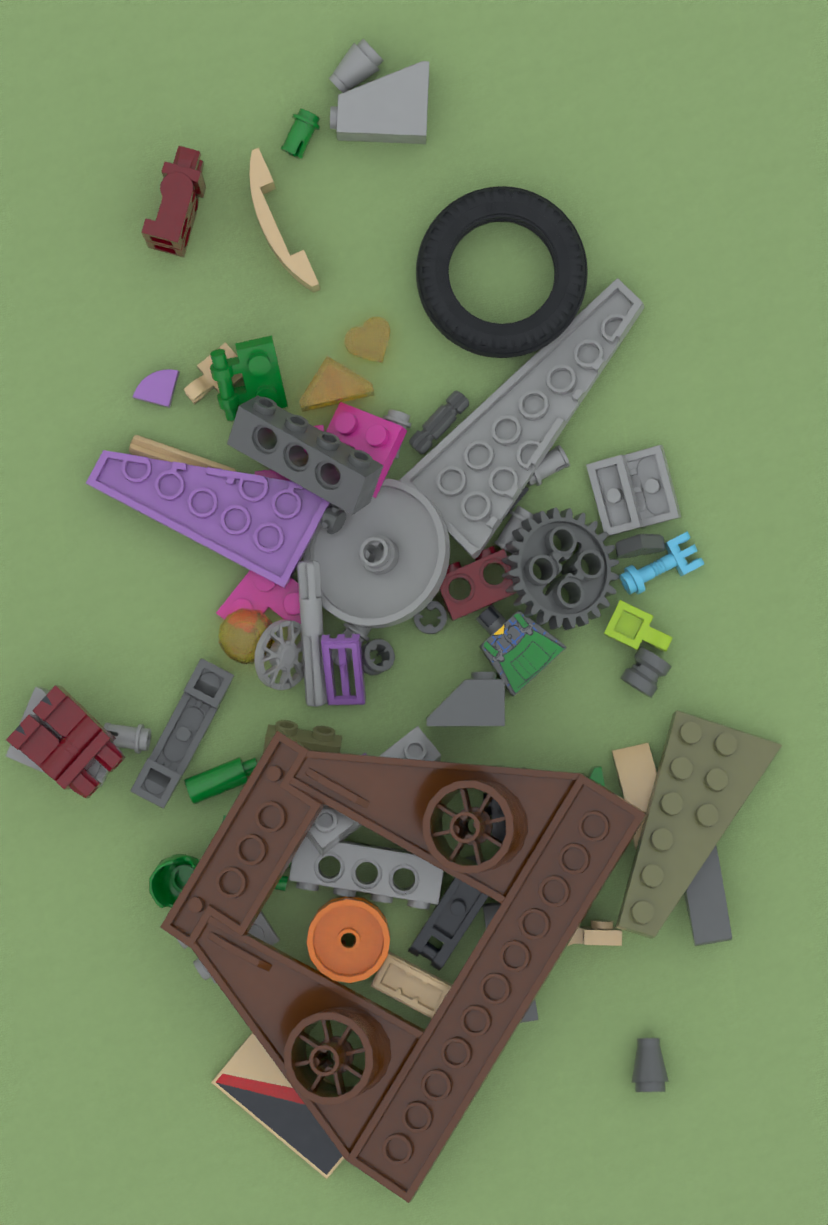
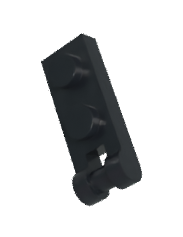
[408,878,488,971]

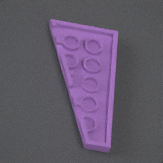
[86,450,331,589]

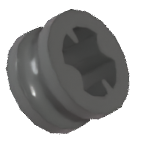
[414,601,447,634]
[361,639,395,675]

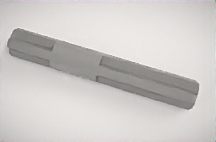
[297,560,327,707]

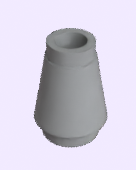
[329,39,384,93]

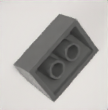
[426,672,505,726]

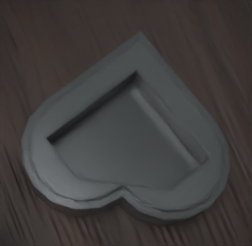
[615,534,666,558]

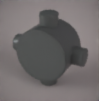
[321,505,346,534]

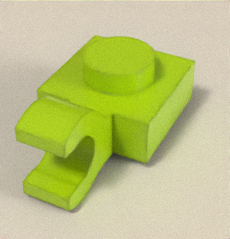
[604,600,673,652]

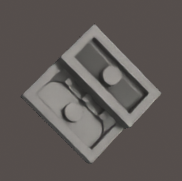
[586,445,681,536]

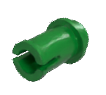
[281,108,320,159]

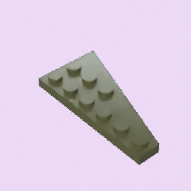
[615,711,782,939]

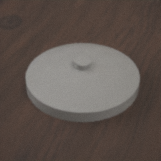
[303,478,450,628]

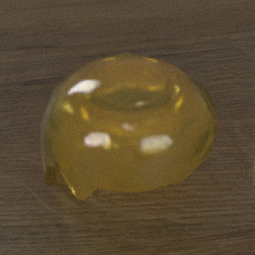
[218,608,276,665]

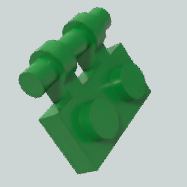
[210,335,288,421]

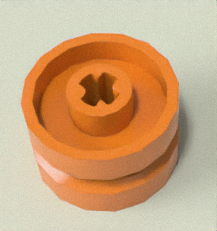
[306,896,390,983]

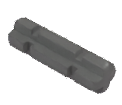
[409,390,469,454]

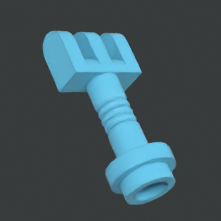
[619,531,705,595]

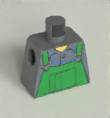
[476,604,567,696]

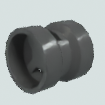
[620,647,672,698]

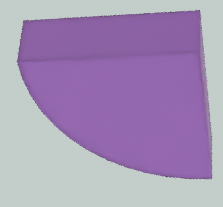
[133,369,179,408]

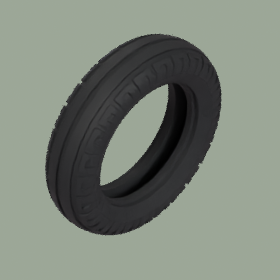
[416,186,588,358]

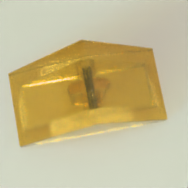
[299,356,374,412]

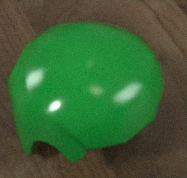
[149,854,200,908]

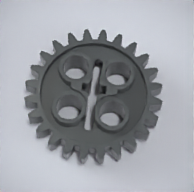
[502,507,620,630]

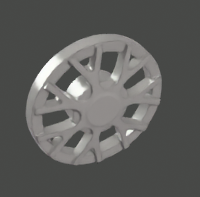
[255,619,304,690]

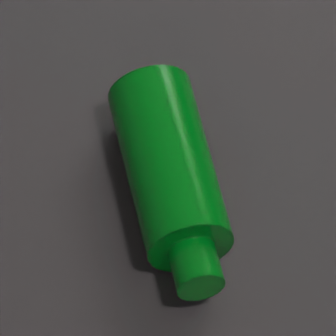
[184,757,258,804]

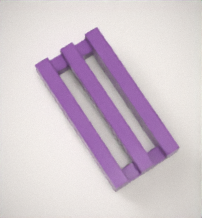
[321,634,366,705]

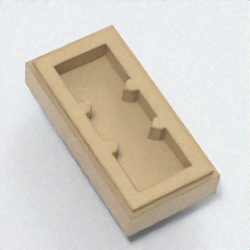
[371,952,452,1019]

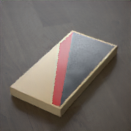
[211,1032,344,1179]

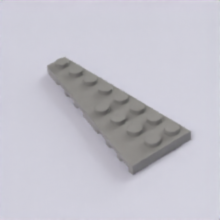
[399,278,645,559]

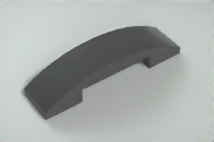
[130,658,234,809]

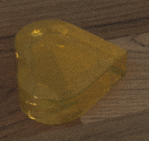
[344,317,391,364]

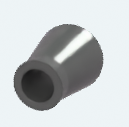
[631,1038,669,1092]

